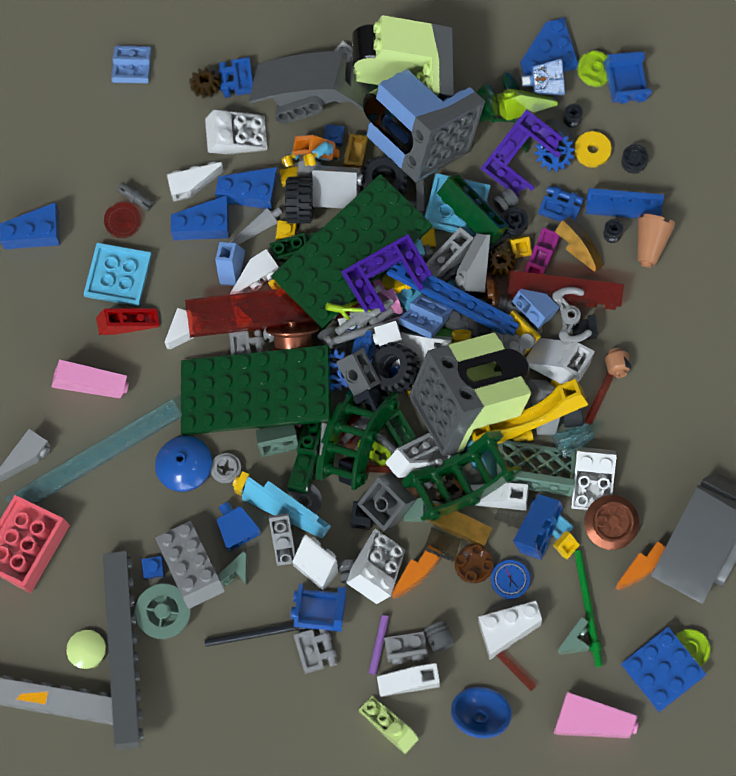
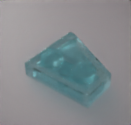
[551,423,595,457]

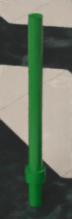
[574,550,603,668]

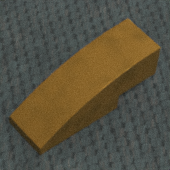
[344,134,368,174]
[555,216,603,272]
[427,503,493,546]

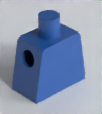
[217,502,261,552]

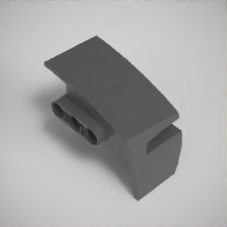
[249,51,378,124]
[651,475,736,604]

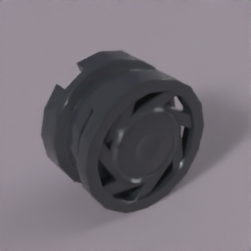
[621,144,648,174]
[502,207,528,237]

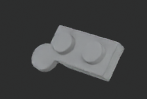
[491,330,535,359]

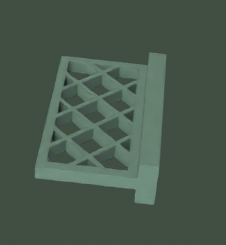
[495,440,576,496]

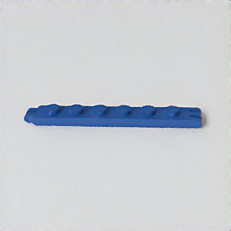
[387,262,519,336]

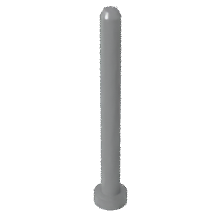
[323,316,401,349]

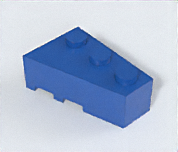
[215,167,278,210]
[171,195,229,240]
[0,203,60,249]
[513,494,563,560]

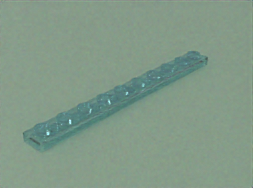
[5,399,183,504]

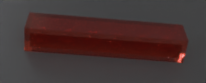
[506,271,624,310]

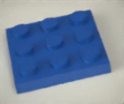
[621,627,707,712]

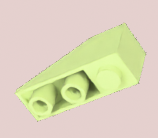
[358,696,419,754]

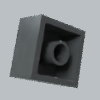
[357,472,417,531]

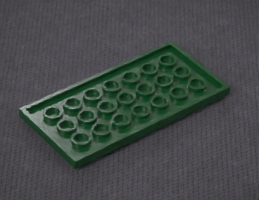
[271,174,433,330]
[181,345,331,435]

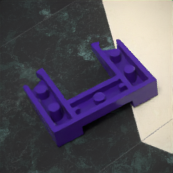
[480,109,563,197]
[341,234,432,313]

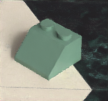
[255,425,298,458]

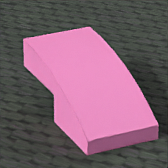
[373,279,402,314]

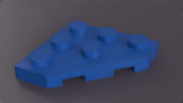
[520,18,578,76]

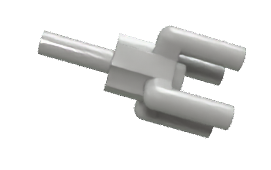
[335,285,394,335]

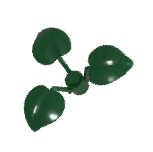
[476,72,531,153]

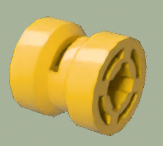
[452,329,471,343]

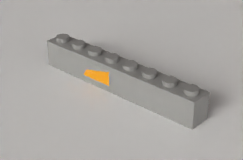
[0,675,113,725]

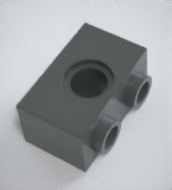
[336,348,381,396]

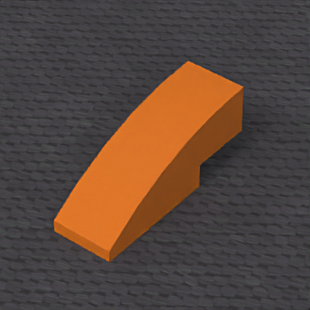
[616,542,665,590]
[392,546,442,599]

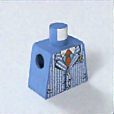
[521,59,565,95]

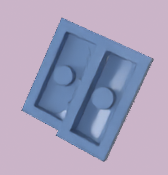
[111,46,151,83]
[399,294,453,339]

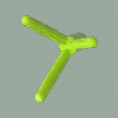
[325,300,371,326]

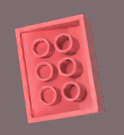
[0,495,70,593]

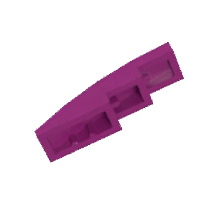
[514,228,560,297]

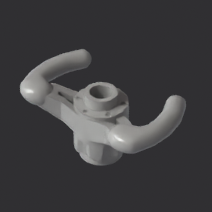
[552,287,592,343]

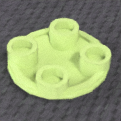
[66,630,106,669]

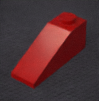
[96,308,160,335]

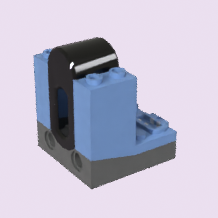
[363,69,485,182]

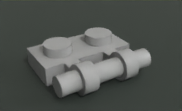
[229,330,265,355]
[294,629,337,674]

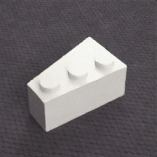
[386,433,452,478]
[478,601,542,660]

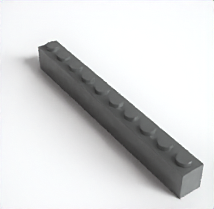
[103,551,144,750]

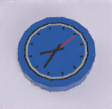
[491,560,530,600]

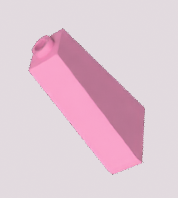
[51,359,129,398]
[554,692,639,738]

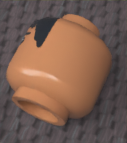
[605,348,632,378]

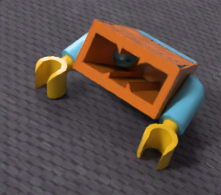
[282,135,340,167]

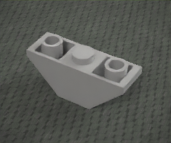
[528,379,560,435]
[269,513,295,566]

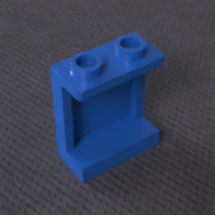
[604,52,652,104]
[291,583,346,632]

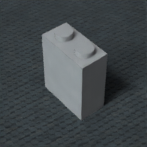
[312,166,363,208]

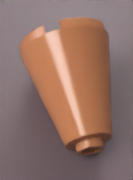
[637,214,675,268]

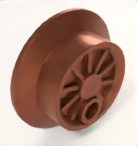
[266,320,319,349]
[584,495,639,550]

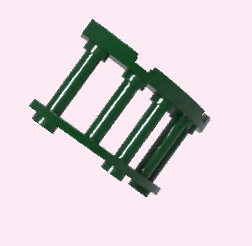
[315,390,399,490]
[401,430,522,521]

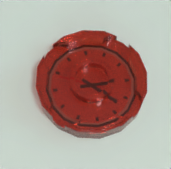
[104,202,141,238]

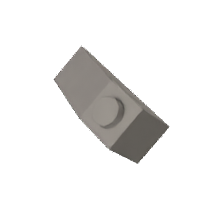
[426,227,474,278]
[455,234,490,292]
[0,429,51,482]

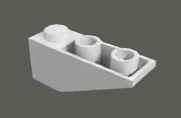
[167,162,223,202]
[230,249,279,303]
[470,483,528,511]
[377,663,440,697]

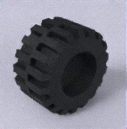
[361,155,408,196]
[285,177,313,224]
[370,343,421,394]

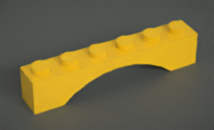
[472,378,588,444]

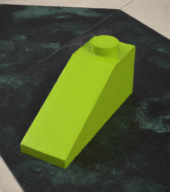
[497,89,558,121]

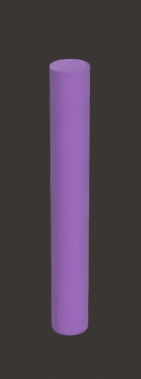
[369,615,389,675]

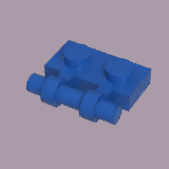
[218,57,253,98]
[538,186,584,222]

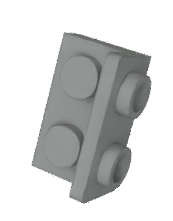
[384,632,427,665]

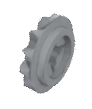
[211,453,241,484]

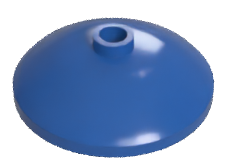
[155,436,212,492]
[451,687,512,738]

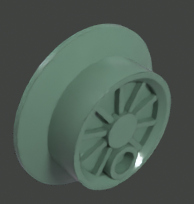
[135,584,190,639]

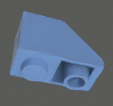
[215,242,246,286]
[512,289,560,328]

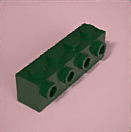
[437,174,509,244]

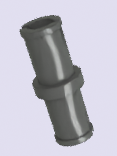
[117,182,154,211]

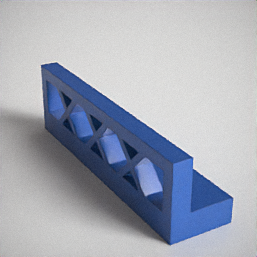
[586,188,664,219]

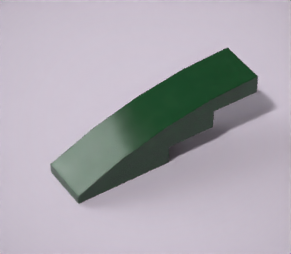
[371,386,418,447]

